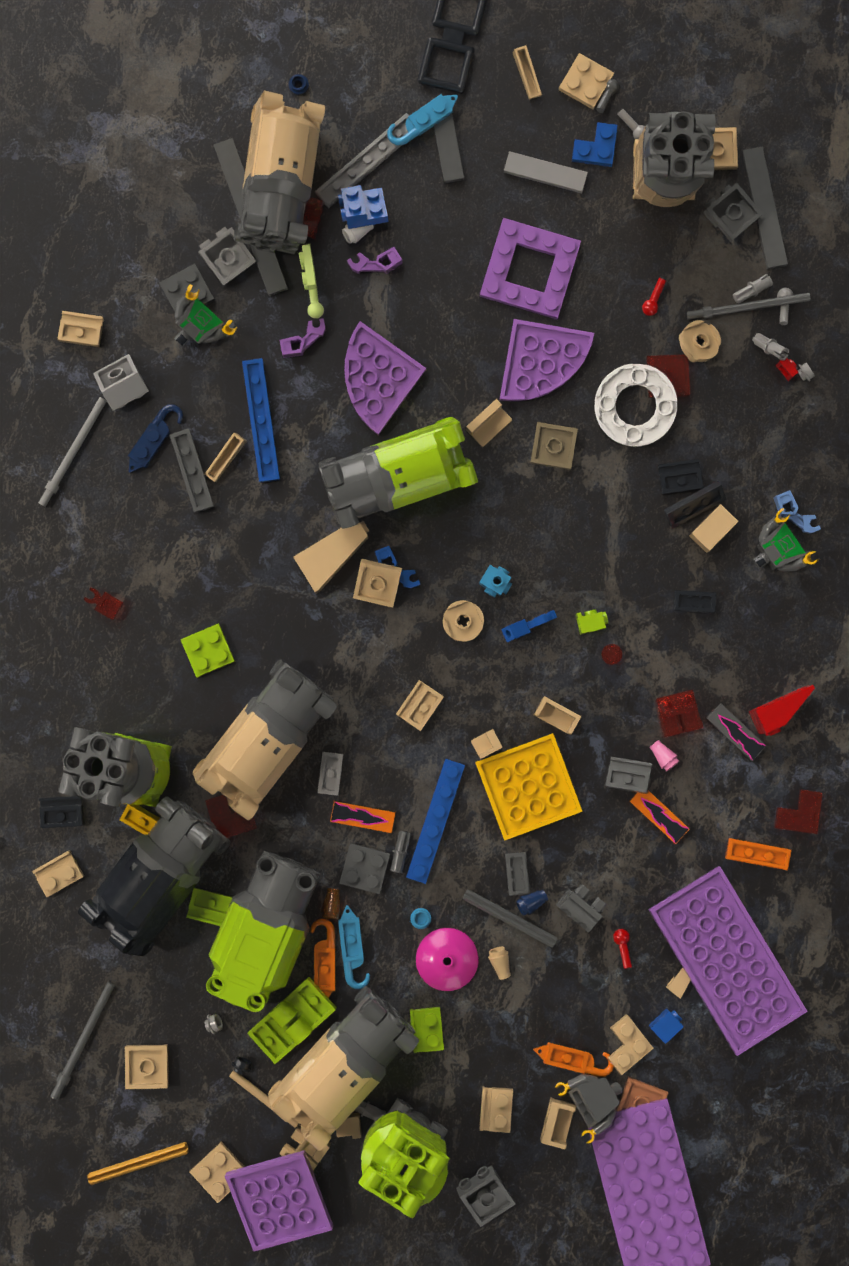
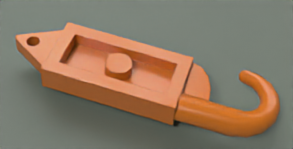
[310,919,335,998]
[533,1042,614,1077]

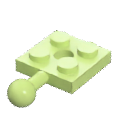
[299,244,324,318]

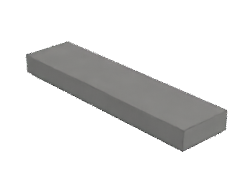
[504,151,588,193]

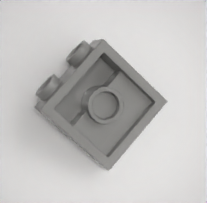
[198,227,256,285]

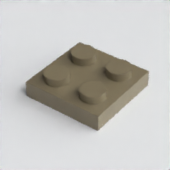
[530,422,578,470]

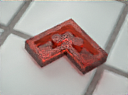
[774,790,822,834]
[205,795,257,837]

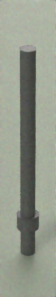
[686,293,811,320]
[50,982,115,1100]

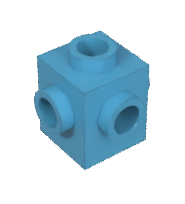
[479,565,512,597]

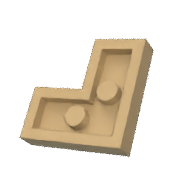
[607,1015,654,1075]

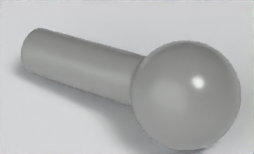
[617,109,645,139]
[777,288,793,325]

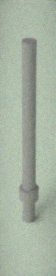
[38,397,107,507]

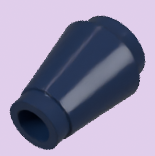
[516,889,548,916]

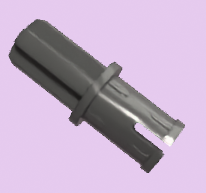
[390,831,411,873]

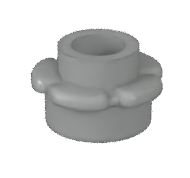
[798,362,815,381]
[204,1014,223,1034]

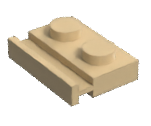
[57,311,104,347]
[396,680,444,731]
[32,850,84,897]
[479,1087,513,1133]

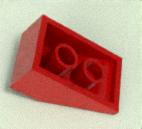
[748,685,815,736]

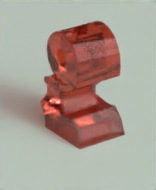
[303,197,325,239]

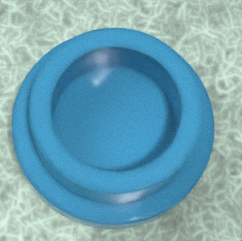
[410,908,431,929]

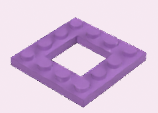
[480,218,581,319]

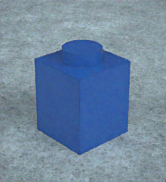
[649,1008,684,1044]

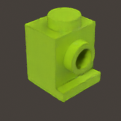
[576,609,608,635]

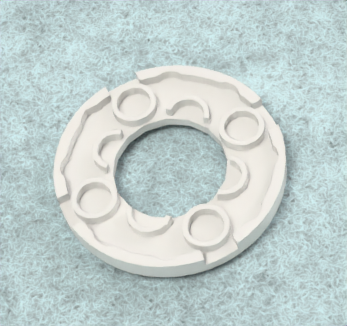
[595,364,677,447]

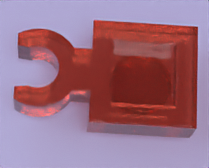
[84,588,124,620]

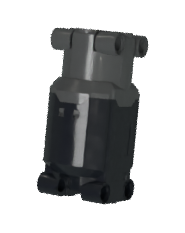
[78,797,230,956]

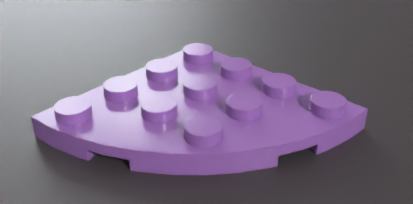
[499,319,594,401]
[344,321,426,436]

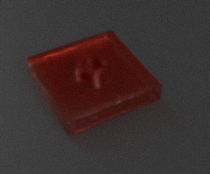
[646,354,690,398]

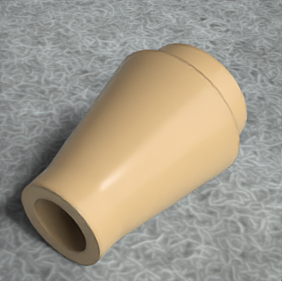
[488,946,511,980]

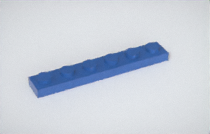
[242,358,280,483]
[406,759,465,884]

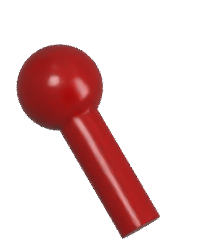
[642,278,666,316]
[613,929,632,969]

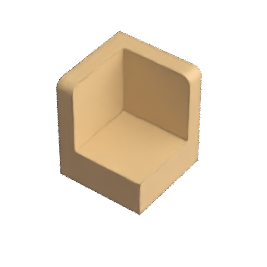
[471,729,503,759]
[336,1113,362,1139]

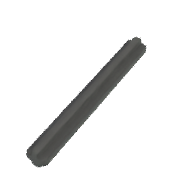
[463,890,557,947]

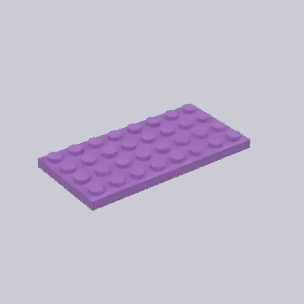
[648,866,808,1056]
[588,1098,711,1266]

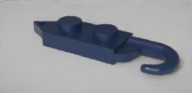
[128,404,183,474]

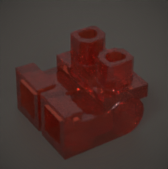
[655,690,704,738]

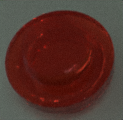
[601,644,622,665]

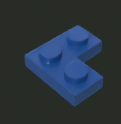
[572,122,617,167]

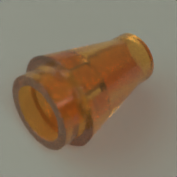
[321,888,341,919]

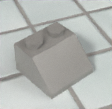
[93,354,149,411]

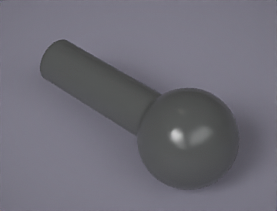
[596,78,619,113]

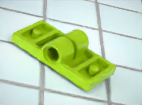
[247,977,337,1064]

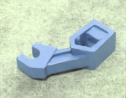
[773,490,821,534]

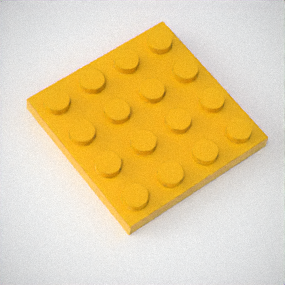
[475,733,582,841]

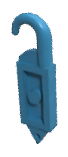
[387,94,458,146]
[338,905,370,989]

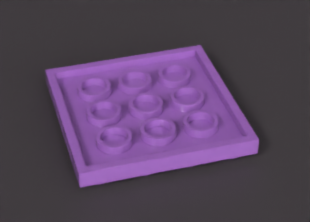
[225,1150,333,1251]

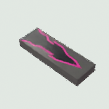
[706,703,766,761]

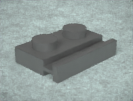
[605,757,653,794]

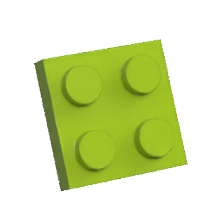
[180,623,235,678]

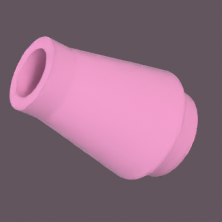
[650,740,679,771]

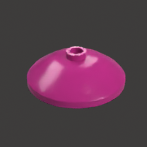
[416,928,478,991]

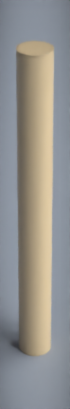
[229,1070,299,1128]

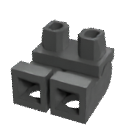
[556,884,607,932]

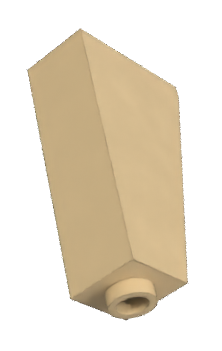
[294,521,369,594]

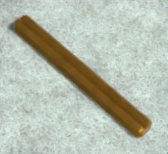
[87,1142,189,1185]

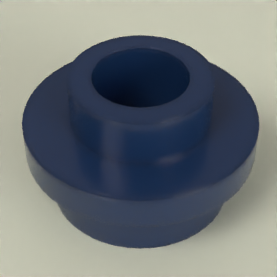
[289,74,309,95]

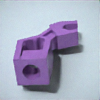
[347,247,402,274]
[280,318,326,358]

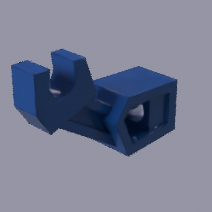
[375,546,420,589]
[501,610,557,642]

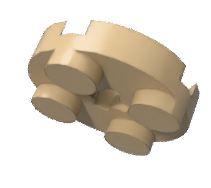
[679,320,721,362]
[443,600,484,642]

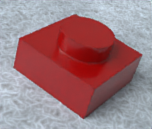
[776,358,799,381]

